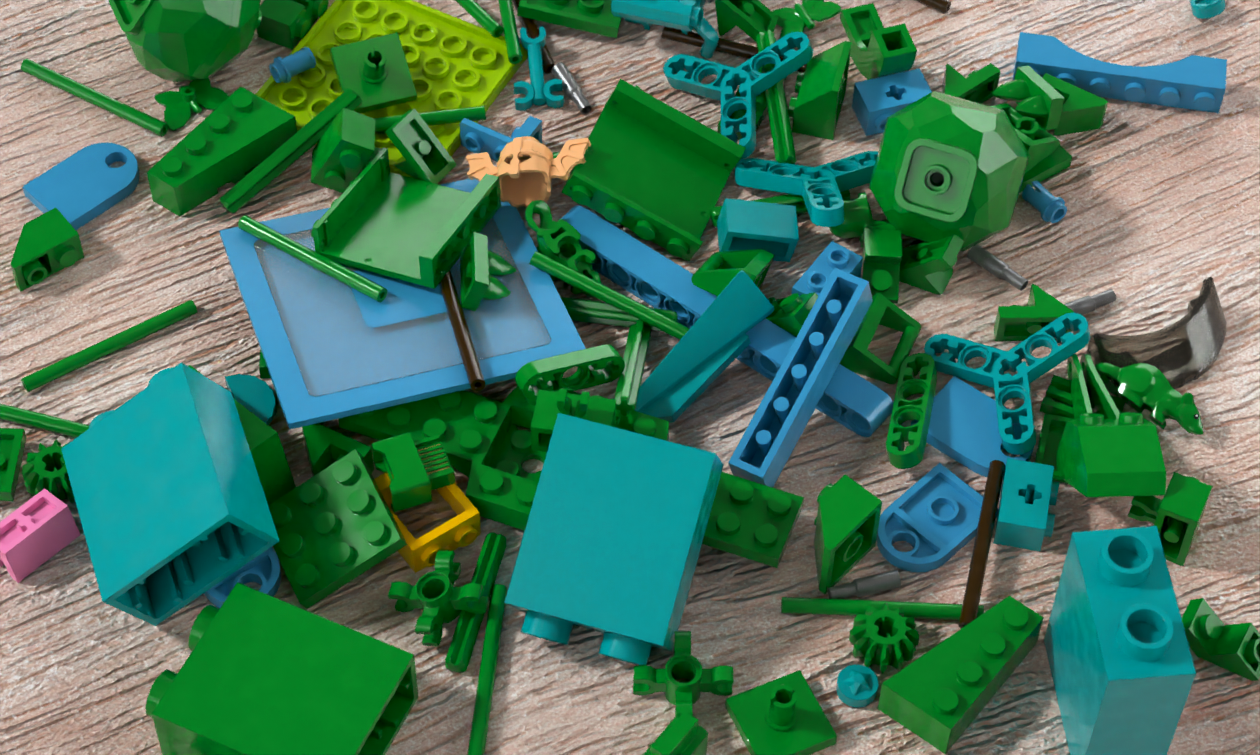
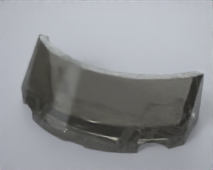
[1086,277,1227,389]

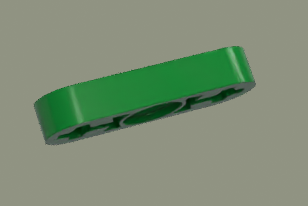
[515,344,625,400]

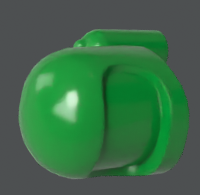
[829,192,896,248]

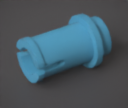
[269,47,316,84]
[1022,180,1067,223]

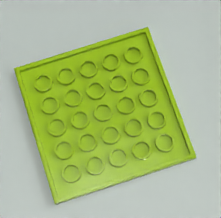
[255,0,528,178]

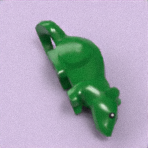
[525,200,602,297]
[1095,363,1203,435]

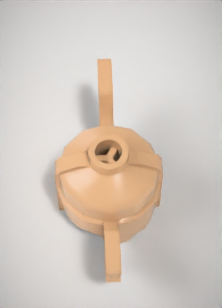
[466,136,591,208]

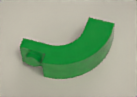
[840,3,917,79]

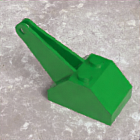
[1057,354,1166,497]

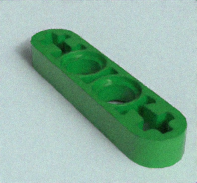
[886,353,938,469]

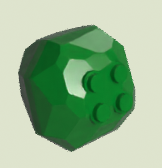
[109,0,262,82]
[869,91,1030,252]

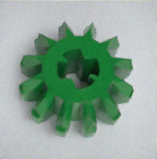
[22,439,74,503]
[849,602,920,674]

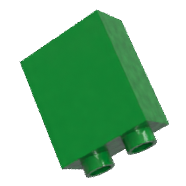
[145,582,418,755]

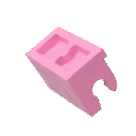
[0,488,81,583]

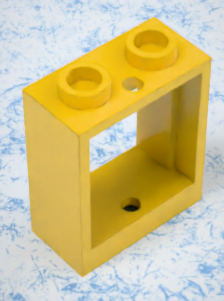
[375,473,481,573]

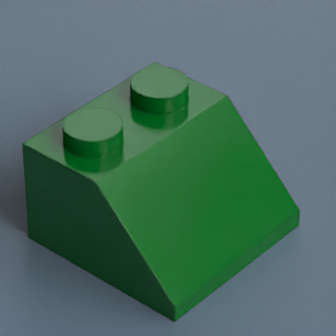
[788,41,852,140]
[814,475,882,594]

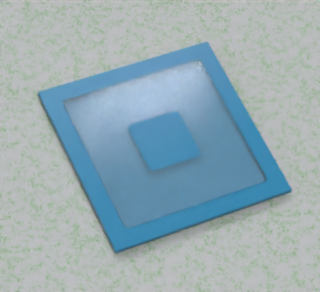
[219,179,586,430]

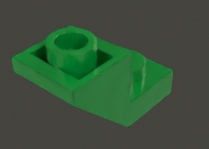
[1181,598,1260,681]

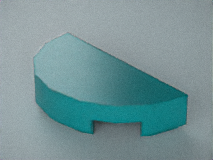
[225,374,277,425]

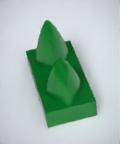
[992,66,1065,130]
[460,232,516,311]

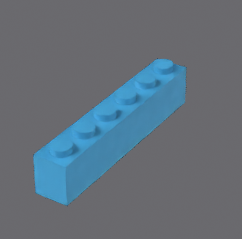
[728,268,873,488]

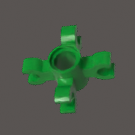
[388,550,489,646]
[633,631,733,717]

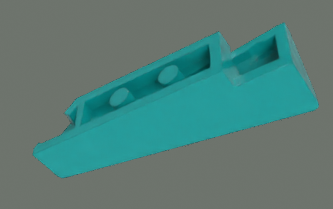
[634,270,774,423]

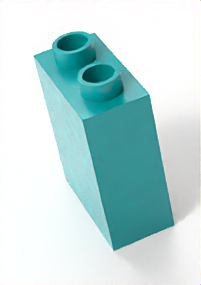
[61,362,280,626]
[504,413,723,665]
[1044,526,1196,755]

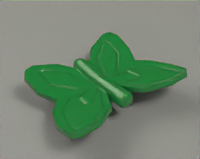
[772,0,842,39]
[155,78,229,131]

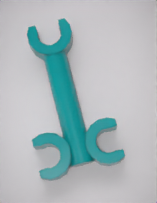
[514,26,564,111]

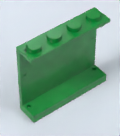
[562,79,746,262]
[311,148,501,289]

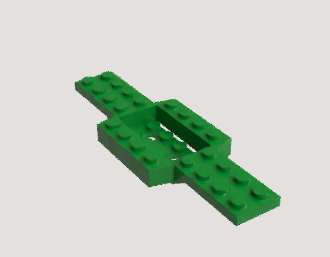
[338,386,804,568]

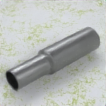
[551,63,592,114]
[967,244,1028,291]
[1064,289,1116,315]
[827,570,901,599]

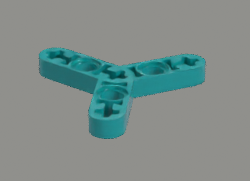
[663,31,813,160]
[735,151,878,227]
[924,312,1090,455]

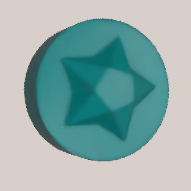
[1190,0,1226,19]
[836,665,878,708]

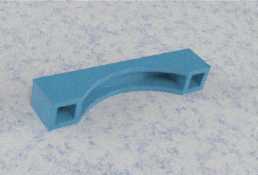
[1013,32,1227,113]

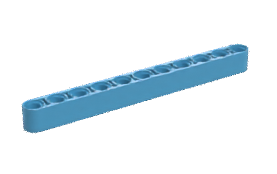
[560,205,894,437]

